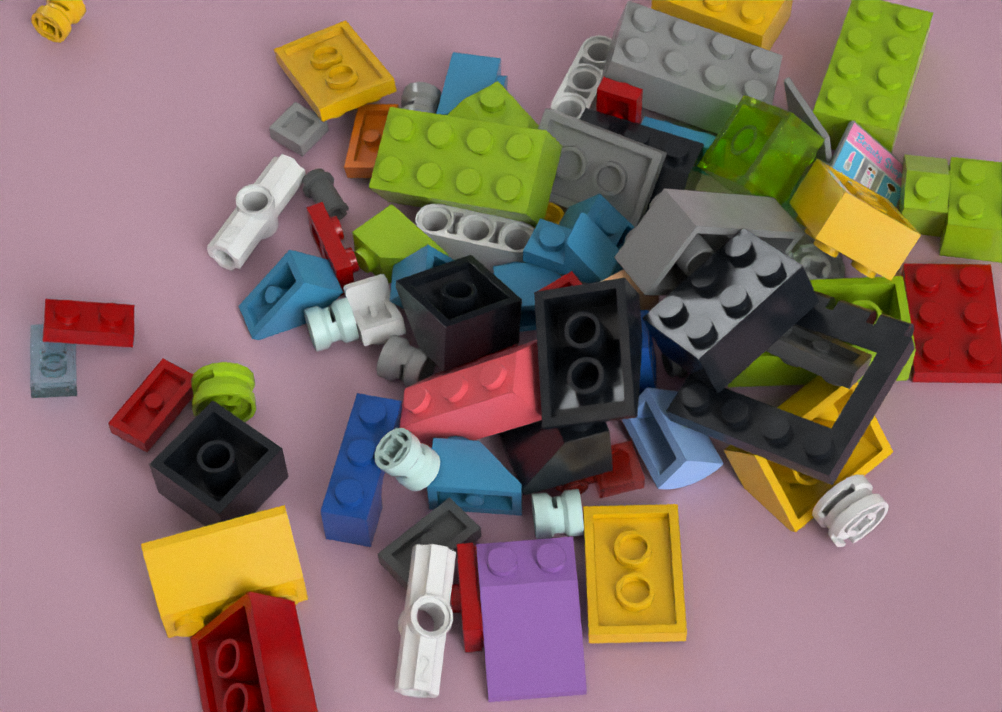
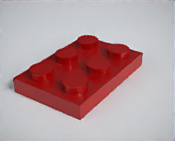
[901,263,1002,383]

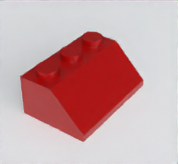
[190,591,318,712]

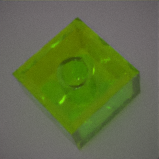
[697,95,825,206]

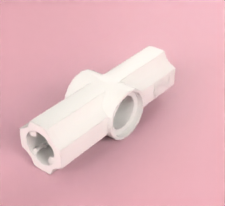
[207,154,306,271]
[394,544,456,698]

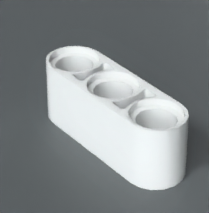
[551,35,612,119]
[415,203,534,273]

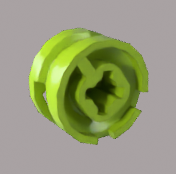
[191,362,256,422]

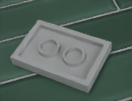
[538,108,667,227]

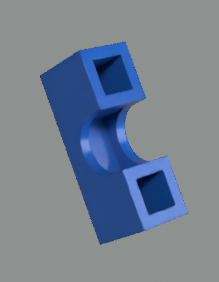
[320,393,402,547]

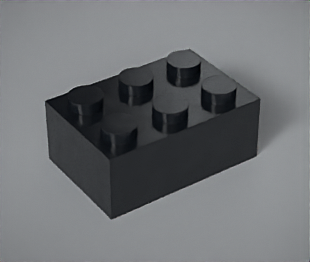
[642,228,820,394]

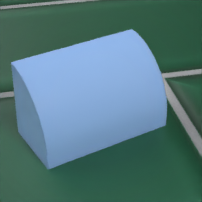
[622,387,724,489]

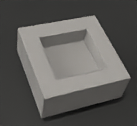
[269,102,329,156]

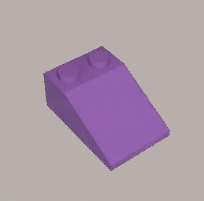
[476,537,587,702]

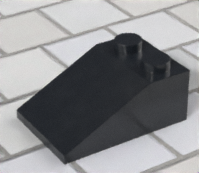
[534,278,643,430]

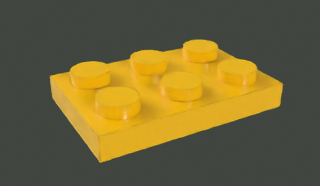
[274,20,397,122]
[583,504,687,643]

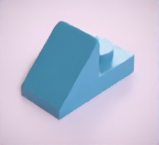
[523,212,619,284]

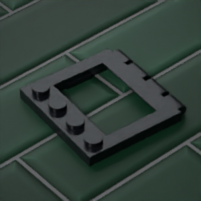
[666,291,915,485]

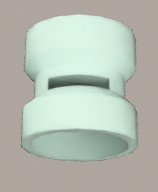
[304,297,359,352]
[374,428,440,491]
[531,489,584,539]

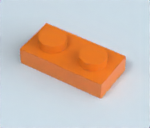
[344,104,399,178]

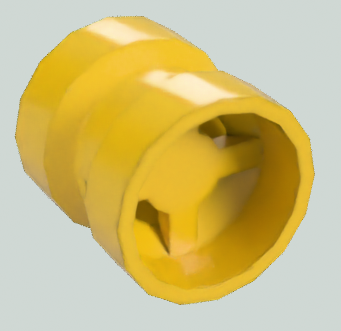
[31,0,86,43]

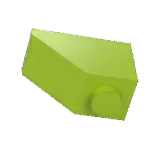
[899,154,951,237]
[352,204,449,283]

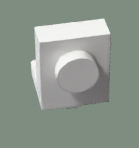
[343,274,406,346]

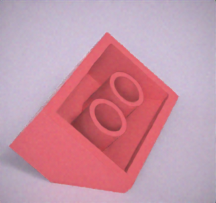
[399,340,542,448]

